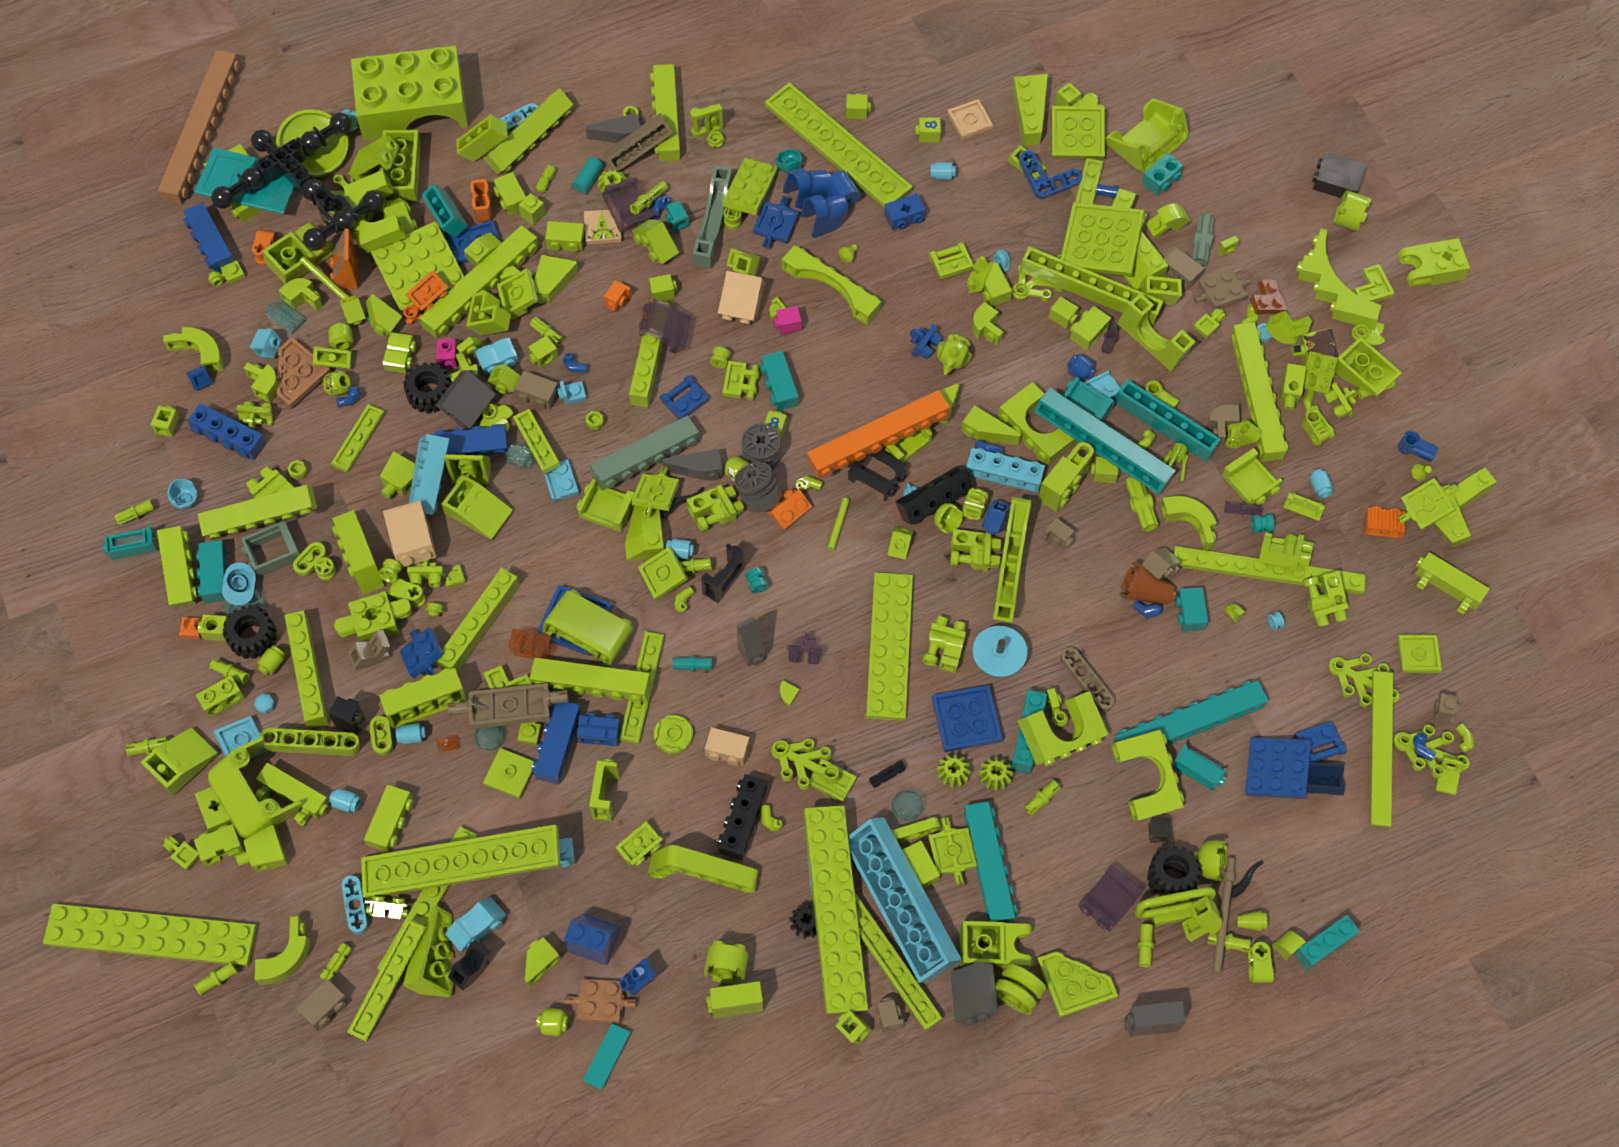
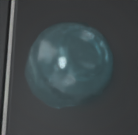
[473,726,504,752]
[892,791,923,821]

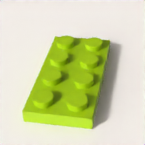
[722,158,778,215]

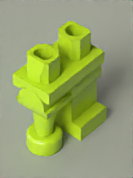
[246,466,295,520]
[686,485,744,532]
[950,529,1001,572]
[1259,532,1314,570]
[1303,571,1349,627]
[922,616,966,674]

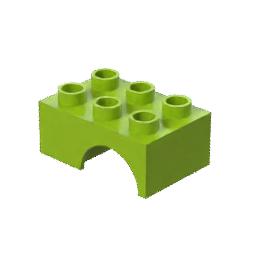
[351,46,468,141]

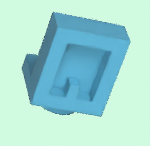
[557,381,587,405]

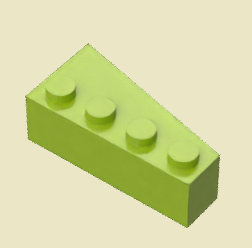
[1012,74,1048,146]
[332,510,385,595]
[157,526,198,608]

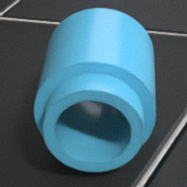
[931,162,956,180]
[1309,469,1333,499]
[666,539,694,560]
[396,723,426,745]
[329,788,361,813]

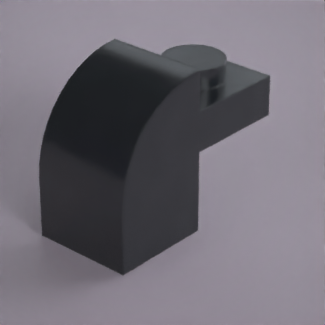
[448,939,491,991]

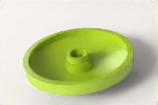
[276,110,348,178]

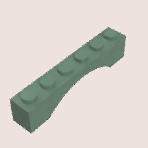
[692,165,733,269]

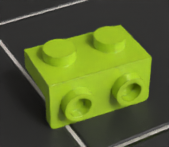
[614,821,663,866]

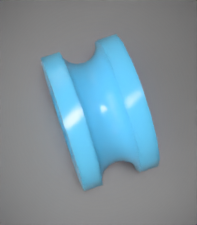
[1267,612,1285,631]

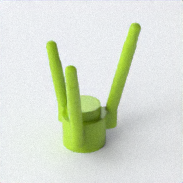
[1162,443,1189,481]

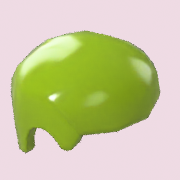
[934,503,963,534]

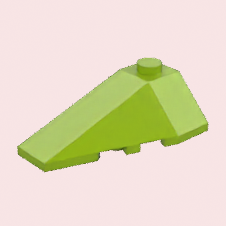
[625,505,664,562]
[403,906,454,997]

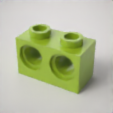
[1303,351,1338,394]
[196,675,245,719]

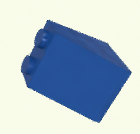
[564,913,621,965]

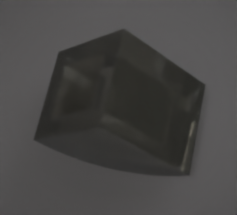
[1148,817,1174,843]

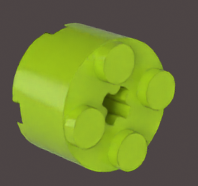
[1333,190,1371,231]
[704,941,749,984]

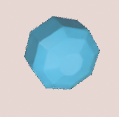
[254,694,275,714]

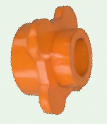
[401,305,422,324]

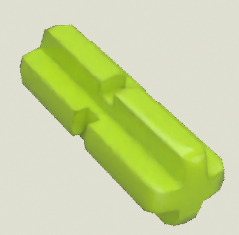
[536,165,556,193]

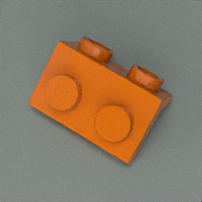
[405,270,449,311]
[766,488,812,530]

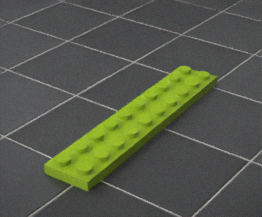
[765,82,913,208]
[803,806,868,1015]
[361,824,561,899]
[43,904,257,967]

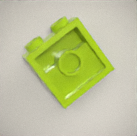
[497,268,538,320]

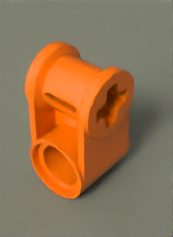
[252,230,278,265]

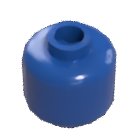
[1067,354,1095,381]

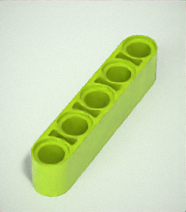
[259,728,360,756]

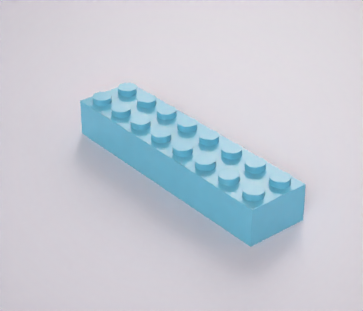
[848,817,962,983]

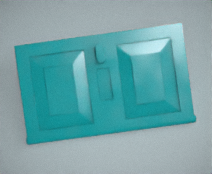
[194,148,295,215]

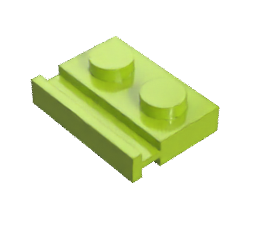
[810,759,857,803]

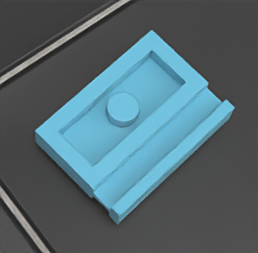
[1084,371,1120,399]
[544,460,579,502]

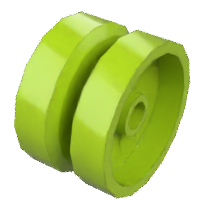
[995,964,1046,1015]

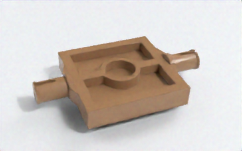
[564,979,636,1024]

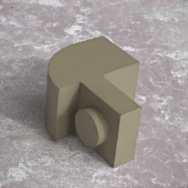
[1207,404,1240,446]
[348,630,390,669]

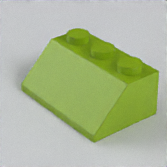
[1122,231,1169,291]

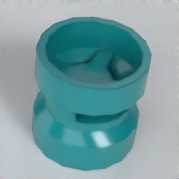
[1251,513,1274,534]
[745,568,769,594]

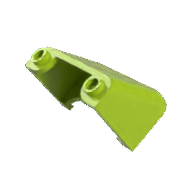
[1106,98,1189,173]
[542,590,633,668]

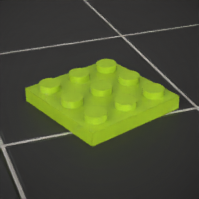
[1051,106,1105,159]

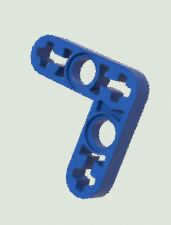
[1019,150,1082,199]

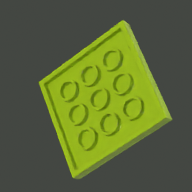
[1061,202,1145,276]
[371,221,464,312]

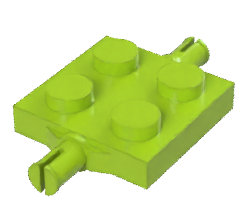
[632,466,679,517]
[1397,478,1459,531]
[928,817,977,885]

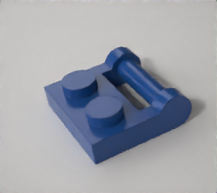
[659,375,709,419]
[1294,721,1347,762]

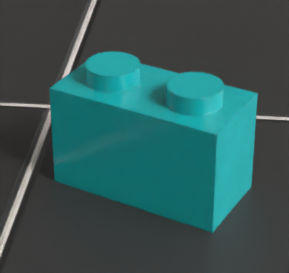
[1174,587,1208,632]

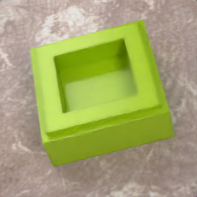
[1217,236,1239,257]

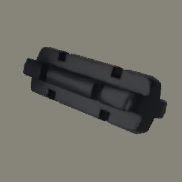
[869,760,906,788]

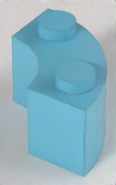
[445,897,506,952]

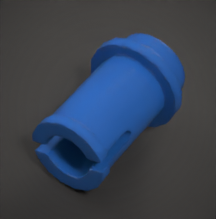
[1096,184,1119,199]

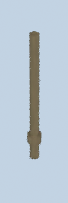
[1212,858,1235,975]

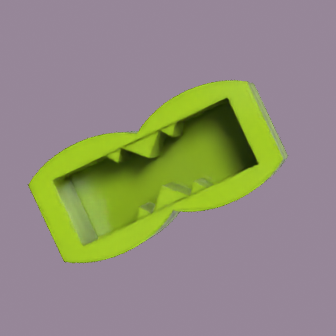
[383,332,416,373]

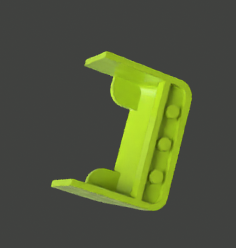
[208,736,302,838]

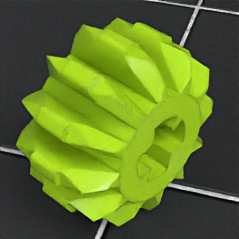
[598,168,628,199]
[963,488,988,521]
[936,754,971,789]
[979,756,1013,791]

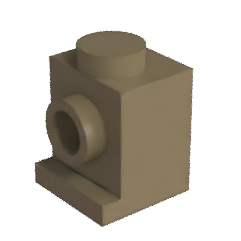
[1043,518,1074,549]
[1433,693,1459,724]
[877,997,904,1032]

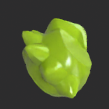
[937,334,972,375]

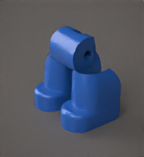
[783,168,861,238]

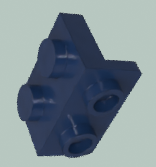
[1307,762,1345,796]

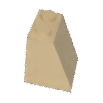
[718,271,766,325]
[383,501,437,567]

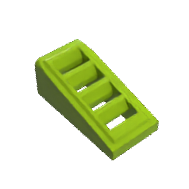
[1007,145,1046,179]

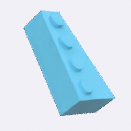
[408,434,449,517]

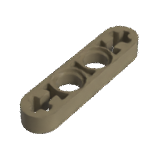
[1060,647,1114,712]

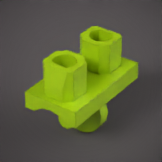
[1324,383,1358,419]
[236,401,273,429]
[407,560,445,588]

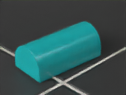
[571,157,604,195]

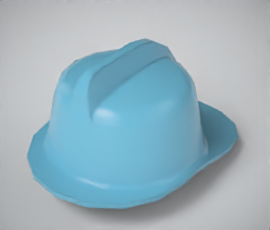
[222,563,256,606]

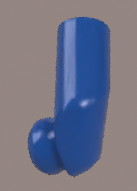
[650,196,670,220]
[563,353,587,373]
[336,387,361,407]
[975,440,1003,453]
[1132,601,1163,618]
[1413,733,1436,761]

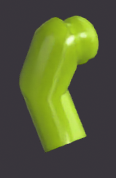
[1240,304,1259,324]
[1303,390,1319,412]
[1136,429,1156,450]
[795,476,823,491]
[674,586,694,612]
[1455,723,1474,752]
[761,805,782,832]

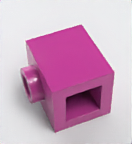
[773,306,802,335]
[436,338,458,368]

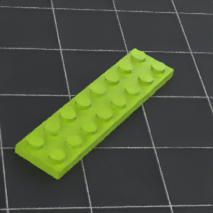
[866,572,913,721]

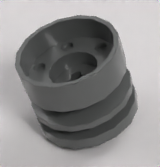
[741,423,781,470]
[734,462,782,513]

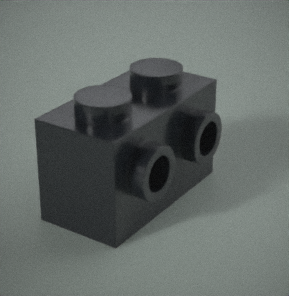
[328,696,366,735]

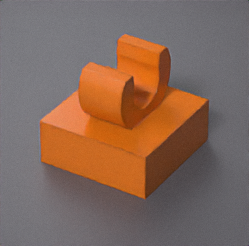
[179,617,202,639]

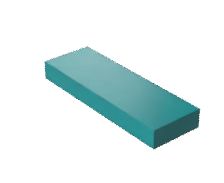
[583,1023,631,1091]

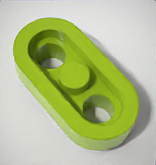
[293,542,327,576]
[369,716,393,755]

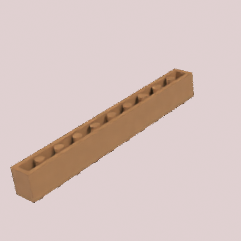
[157,50,240,205]

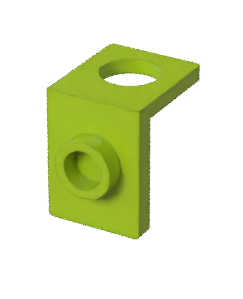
[887,526,914,560]
[1435,757,1464,796]

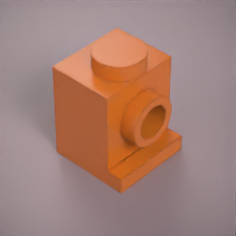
[604,280,632,312]

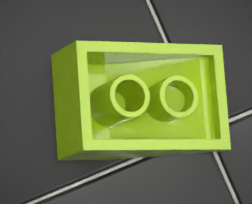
[1335,337,1402,397]
[444,454,492,485]

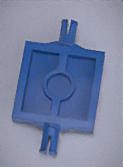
[753,196,798,248]
[400,627,444,679]

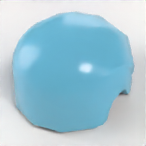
[168,478,198,510]

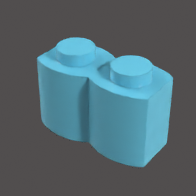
[475,338,519,375]

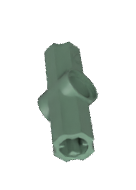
[1192,213,1214,266]

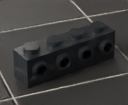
[895,465,973,525]
[717,774,768,860]

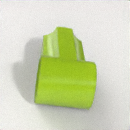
[1144,380,1180,409]

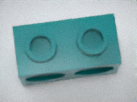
[1142,153,1183,196]

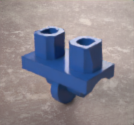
[910,324,942,359]
[619,958,656,996]

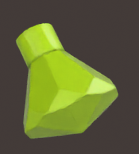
[838,244,858,263]
[1411,463,1432,481]

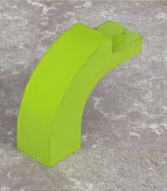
[163,327,224,372]
[1160,496,1217,551]
[255,916,310,985]

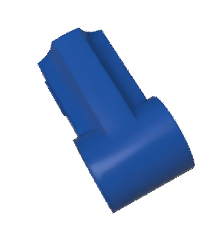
[1398,431,1438,462]

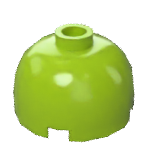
[1194,840,1227,881]

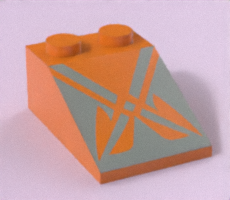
[330,229,358,290]

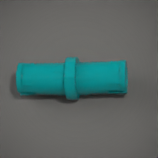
[672,656,712,672]

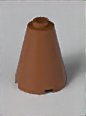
[1120,561,1176,605]

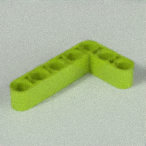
[647,845,758,893]

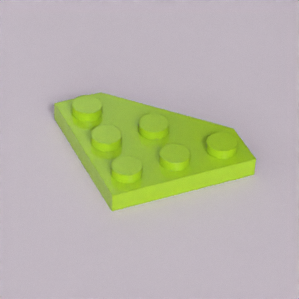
[1037,951,1118,1018]

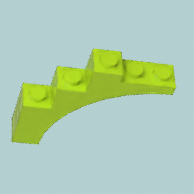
[1296,229,1382,330]
[993,497,1031,622]

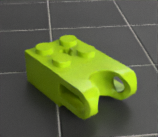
[262,222,335,284]
[1397,238,1470,287]
[1038,442,1094,512]
[959,921,1032,969]

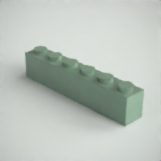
[590,415,699,490]

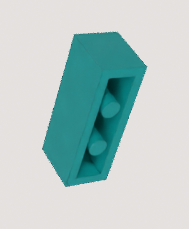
[422,183,468,238]
[759,351,799,411]
[196,540,227,603]
[1294,915,1360,971]

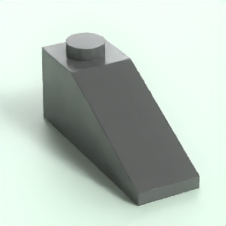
[585,113,641,143]
[663,449,723,481]
[736,617,766,667]

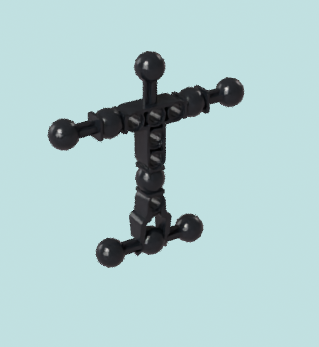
[211,112,385,251]

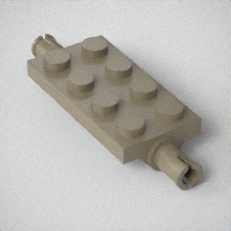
[448,683,569,729]

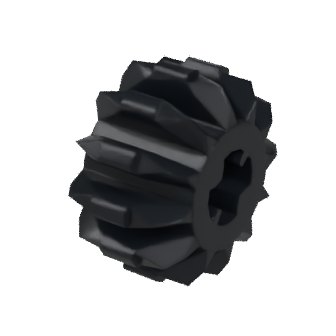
[789,903,817,939]

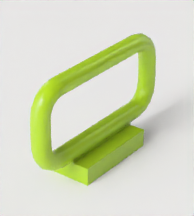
[1134,887,1216,927]

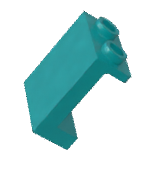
[1062,377,1115,422]

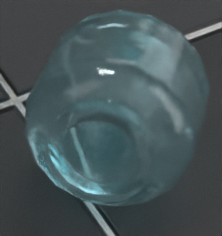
[505,443,534,471]

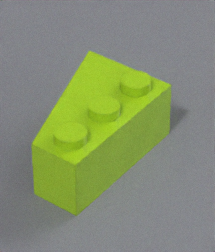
[1432,485,1471,548]

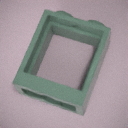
[240,520,300,578]

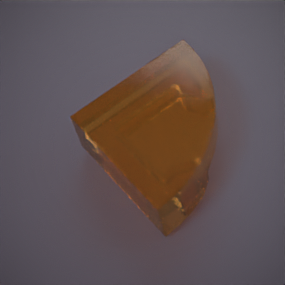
[436,738,460,753]

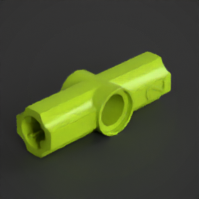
[1125,477,1159,532]

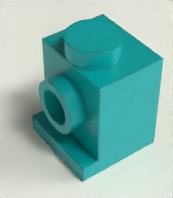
[665,201,689,233]

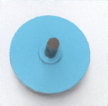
[972,626,1027,678]

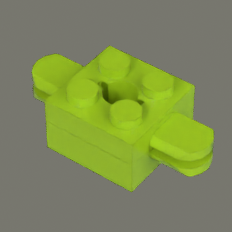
[334,591,412,642]

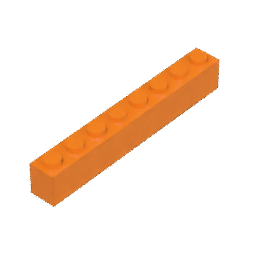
[807,390,950,479]

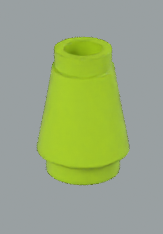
[1237,911,1267,931]

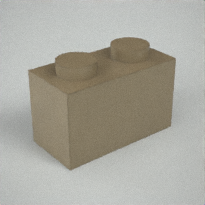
[1164,247,1204,291]
[514,371,558,410]
[1142,547,1182,580]
[296,979,348,1030]

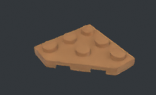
[277,337,331,408]

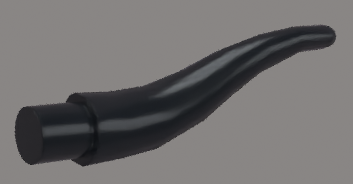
[660,487,704,519]
[1230,860,1263,899]

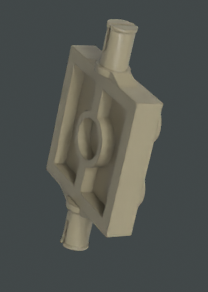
[1193,269,1252,310]

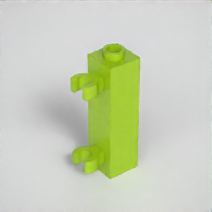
[1415,552,1490,615]
[255,762,330,827]

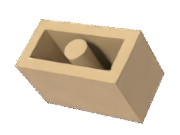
[705,727,750,766]

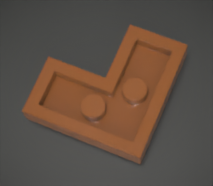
[1250,280,1288,314]

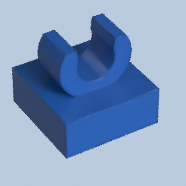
[187,366,212,391]

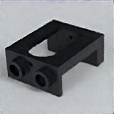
[848,450,907,501]
[701,544,744,603]

